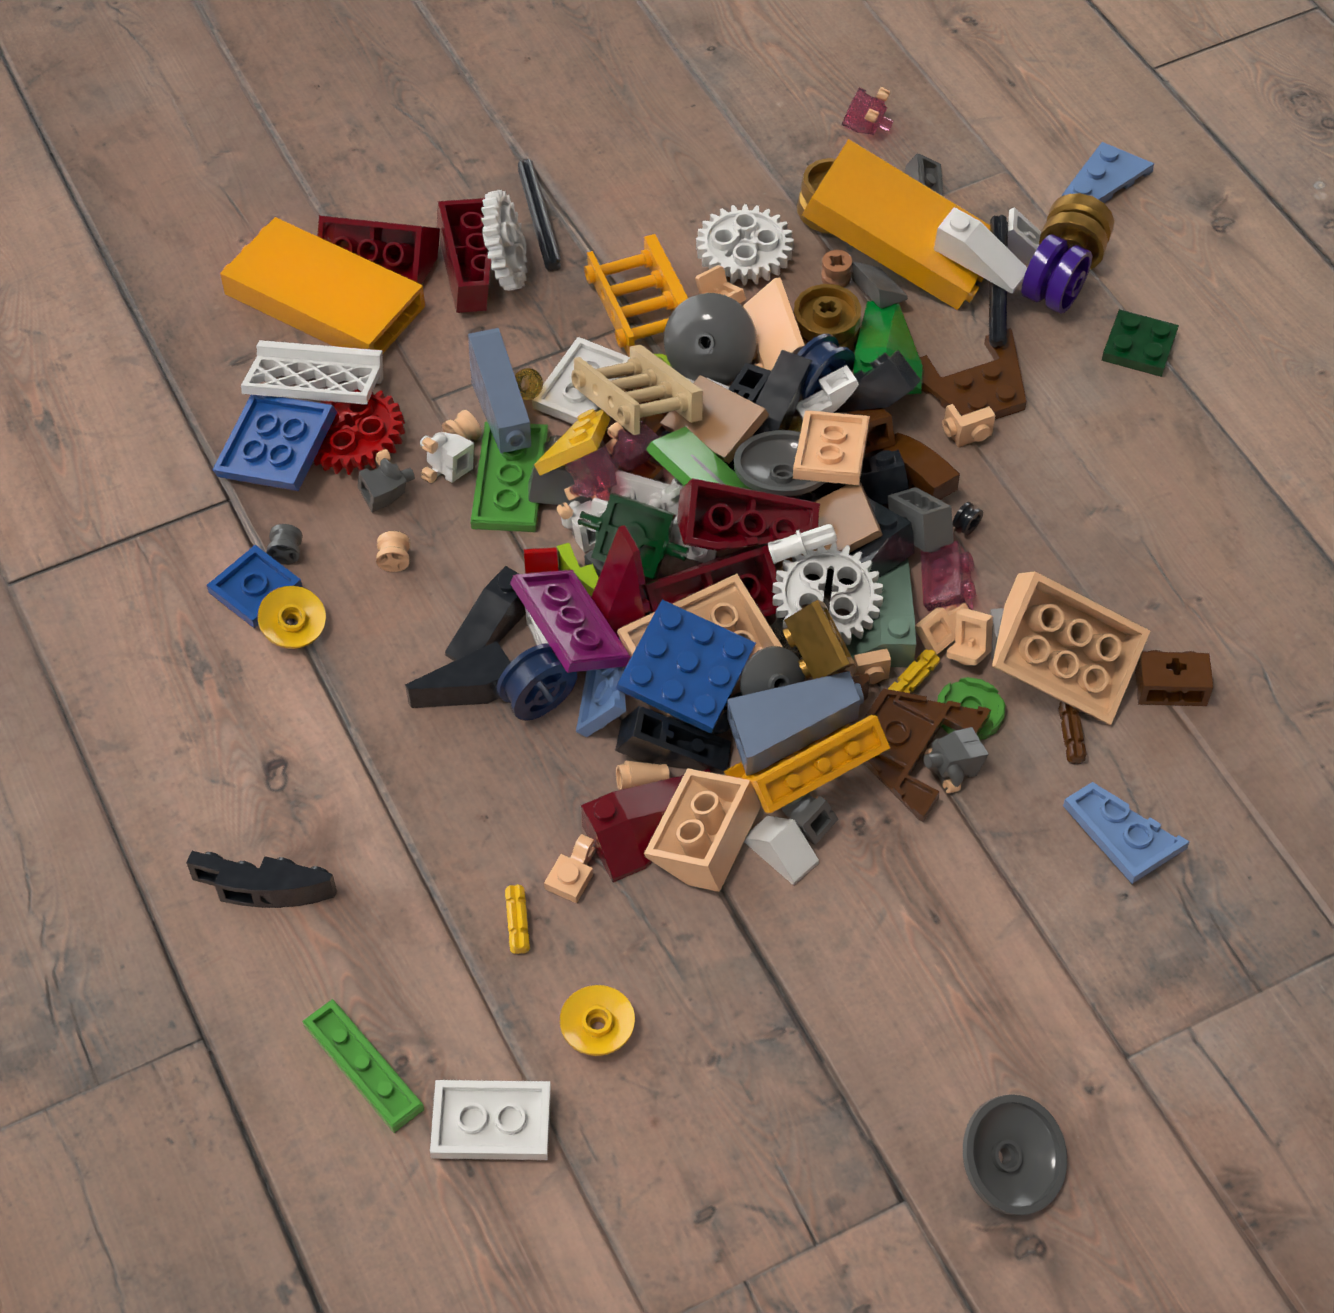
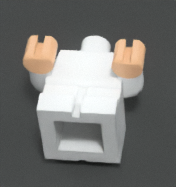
[420,432,474,483]
[557,488,607,553]

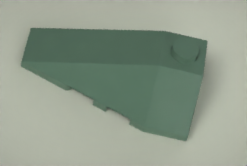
[844,558,916,667]

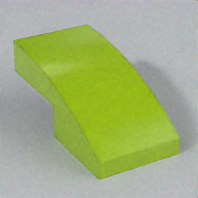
[557,543,599,597]

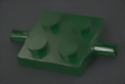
[578,493,689,579]

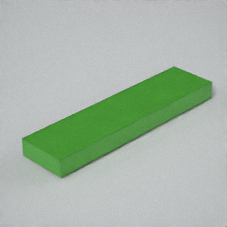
[302,999,424,1133]

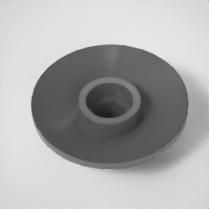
[740,646,805,696]

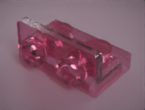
[921,541,976,611]

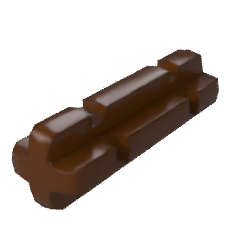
[1058,701,1087,764]

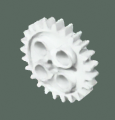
[481,190,527,291]
[696,204,794,285]
[772,542,883,645]

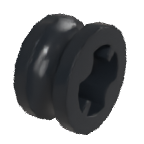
[952,502,983,535]

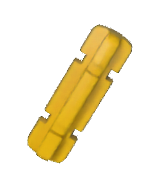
[888,649,940,693]
[505,884,530,954]

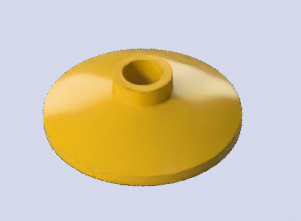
[258,586,326,649]
[560,985,635,1056]

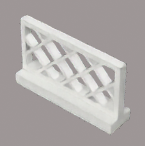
[241,340,383,404]

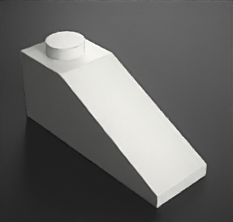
[934,207,1027,294]

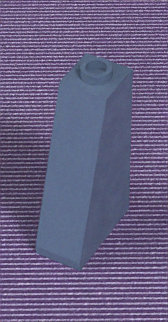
[468,328,531,453]
[727,671,864,776]

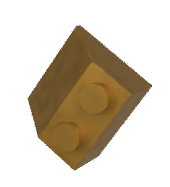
[782,600,855,679]

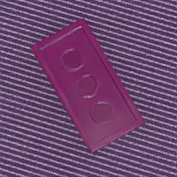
[511,570,631,673]

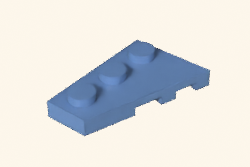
[1062,142,1154,203]
[576,638,626,737]
[1063,782,1190,884]

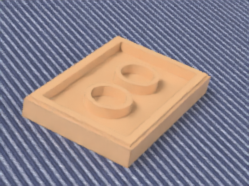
[793,410,870,485]

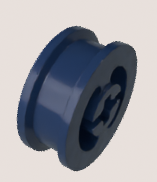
[797,334,855,400]
[497,643,577,721]

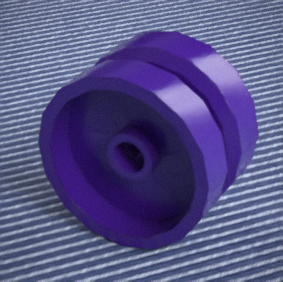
[1021,234,1092,314]

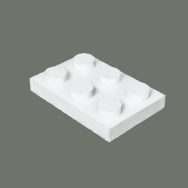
[532,337,630,424]
[430,1080,551,1160]

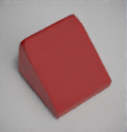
[524,547,559,574]

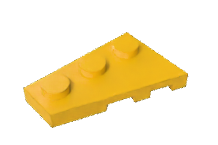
[534,409,611,476]

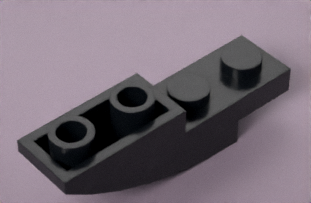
[186,850,337,908]

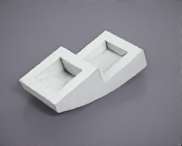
[796,365,859,420]

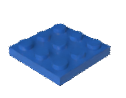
[212,395,337,491]
[616,599,756,734]

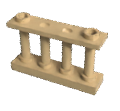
[571,344,703,435]

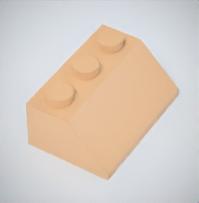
[743,277,805,371]
[644,768,761,892]

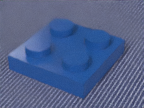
[206,545,303,628]

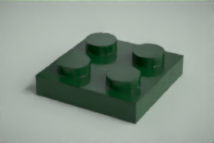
[1101,309,1179,377]

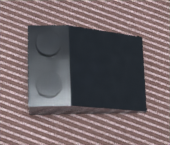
[805,497,915,596]

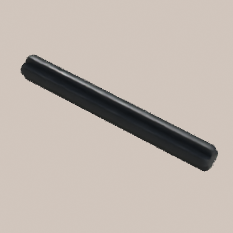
[518,159,561,271]
[989,215,1008,348]

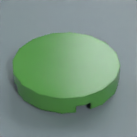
[937,677,1006,740]

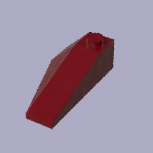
[317,215,440,285]
[591,525,651,638]
[643,545,779,617]
[581,769,711,883]

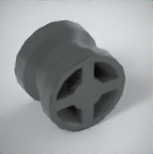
[266,524,303,564]

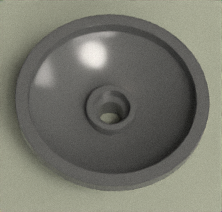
[664,293,757,385]
[734,430,825,497]
[963,1094,1067,1215]

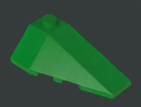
[853,301,923,395]

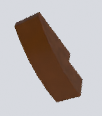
[873,433,960,500]

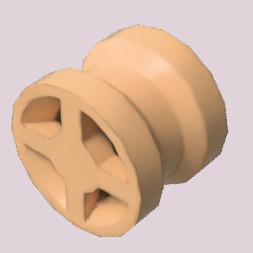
[442,410,482,440]
[376,531,410,572]

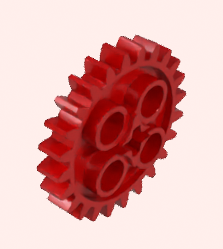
[313,389,406,475]

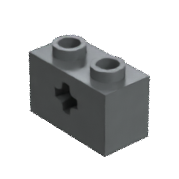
[888,487,954,552]

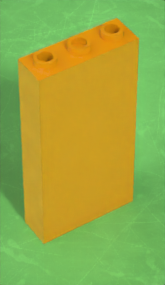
[802,139,990,310]
[220,217,425,354]

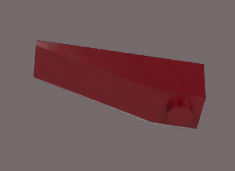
[677,478,820,551]

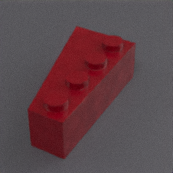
[436,198,491,313]

